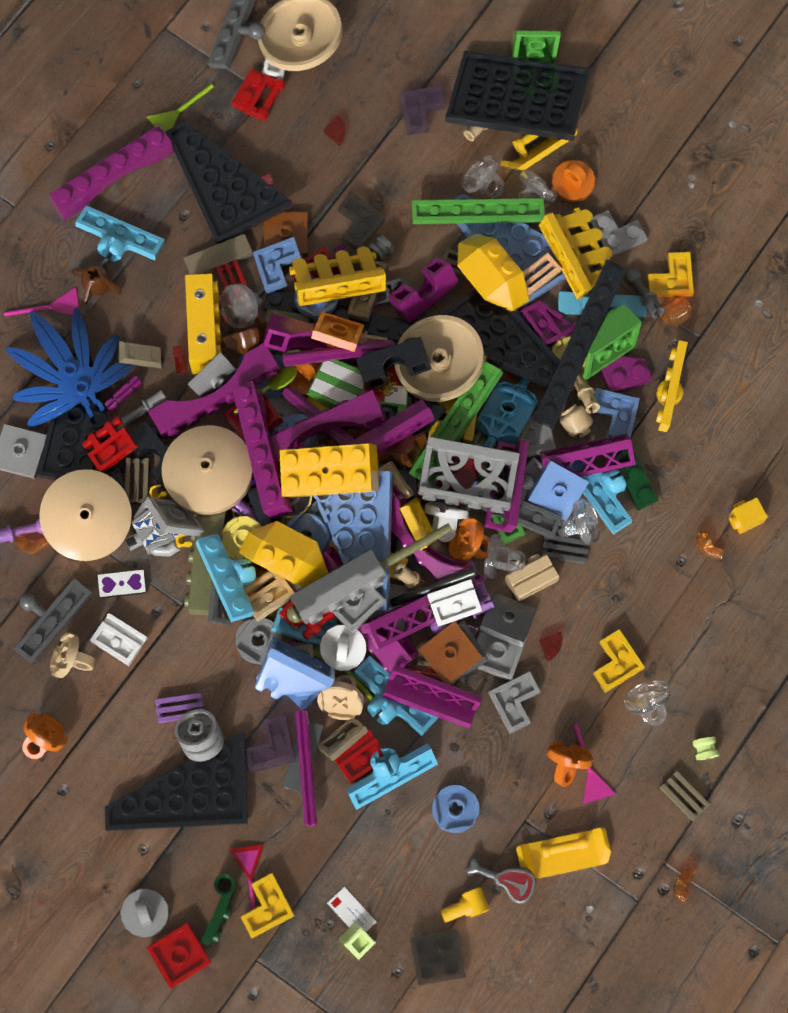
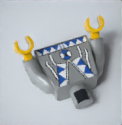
[125,485,192,557]

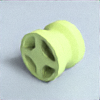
[692,737,719,760]

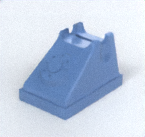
[255,637,335,699]

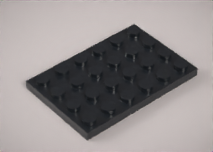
[445,50,591,141]

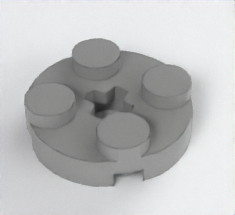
[236,618,282,665]

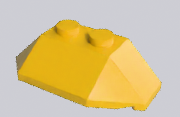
[458,234,529,312]
[238,521,329,588]

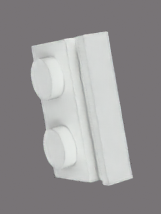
[427,579,482,627]
[90,613,148,666]

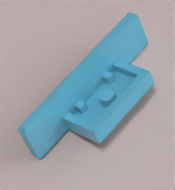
[558,292,647,318]

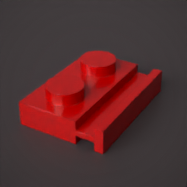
[334,729,384,784]

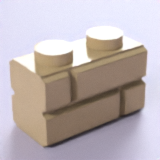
[505,554,559,602]

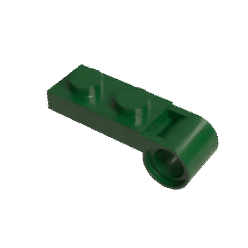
[607,449,659,511]
[201,874,236,946]

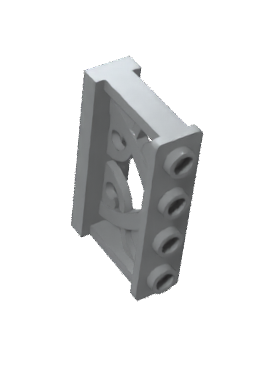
[418,437,520,513]

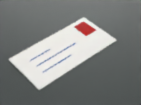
[327,887,376,932]

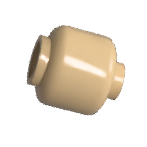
[560,404,593,438]

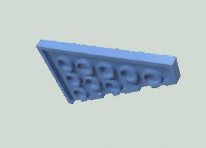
[454,193,583,308]
[313,470,393,611]

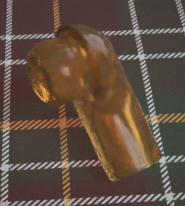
[14,535,50,555]

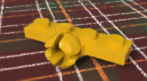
[656,340,688,432]

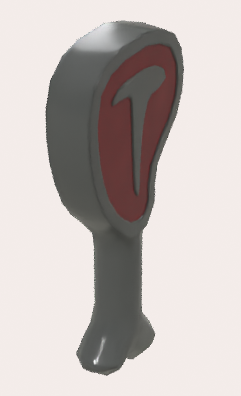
[465,857,536,903]

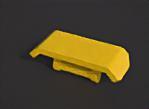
[500,126,578,170]
[516,827,611,879]

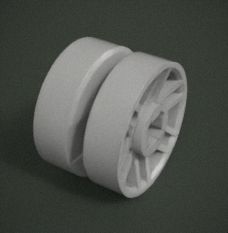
[175,709,224,761]

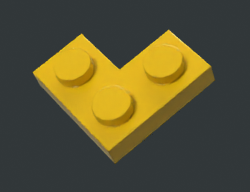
[647,252,694,298]
[593,629,645,693]
[241,873,294,939]

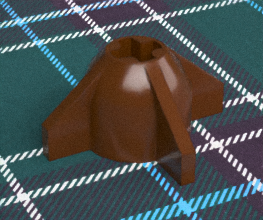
[74,258,121,305]
[221,321,267,355]
[377,432,427,468]

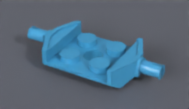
[475,378,538,448]

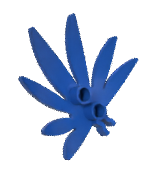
[6,308,136,428]

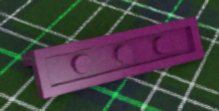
[347,399,435,455]
[539,433,636,477]
[484,439,529,533]
[359,595,436,650]
[382,665,482,728]

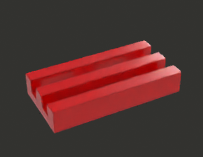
[216,260,253,308]

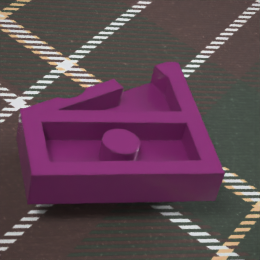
[520,300,577,347]
[600,356,652,393]

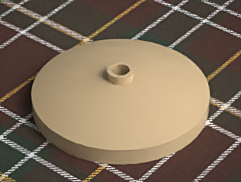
[258,0,343,71]
[394,315,485,402]
[162,425,253,515]
[40,470,132,561]

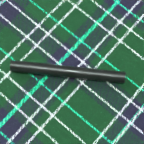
[390,567,477,607]

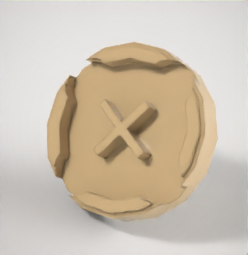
[50,632,95,678]
[317,675,364,720]

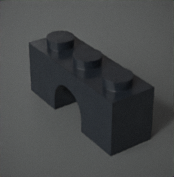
[356,336,432,390]
[129,421,170,493]

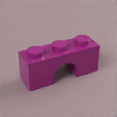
[388,256,459,323]

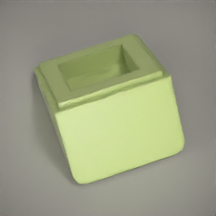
[339,922,376,960]

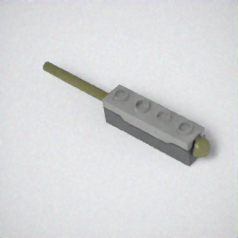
[287,523,453,625]

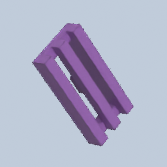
[155,693,204,724]

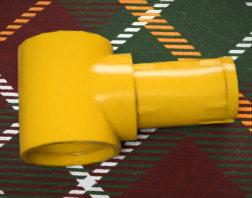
[440,887,490,923]

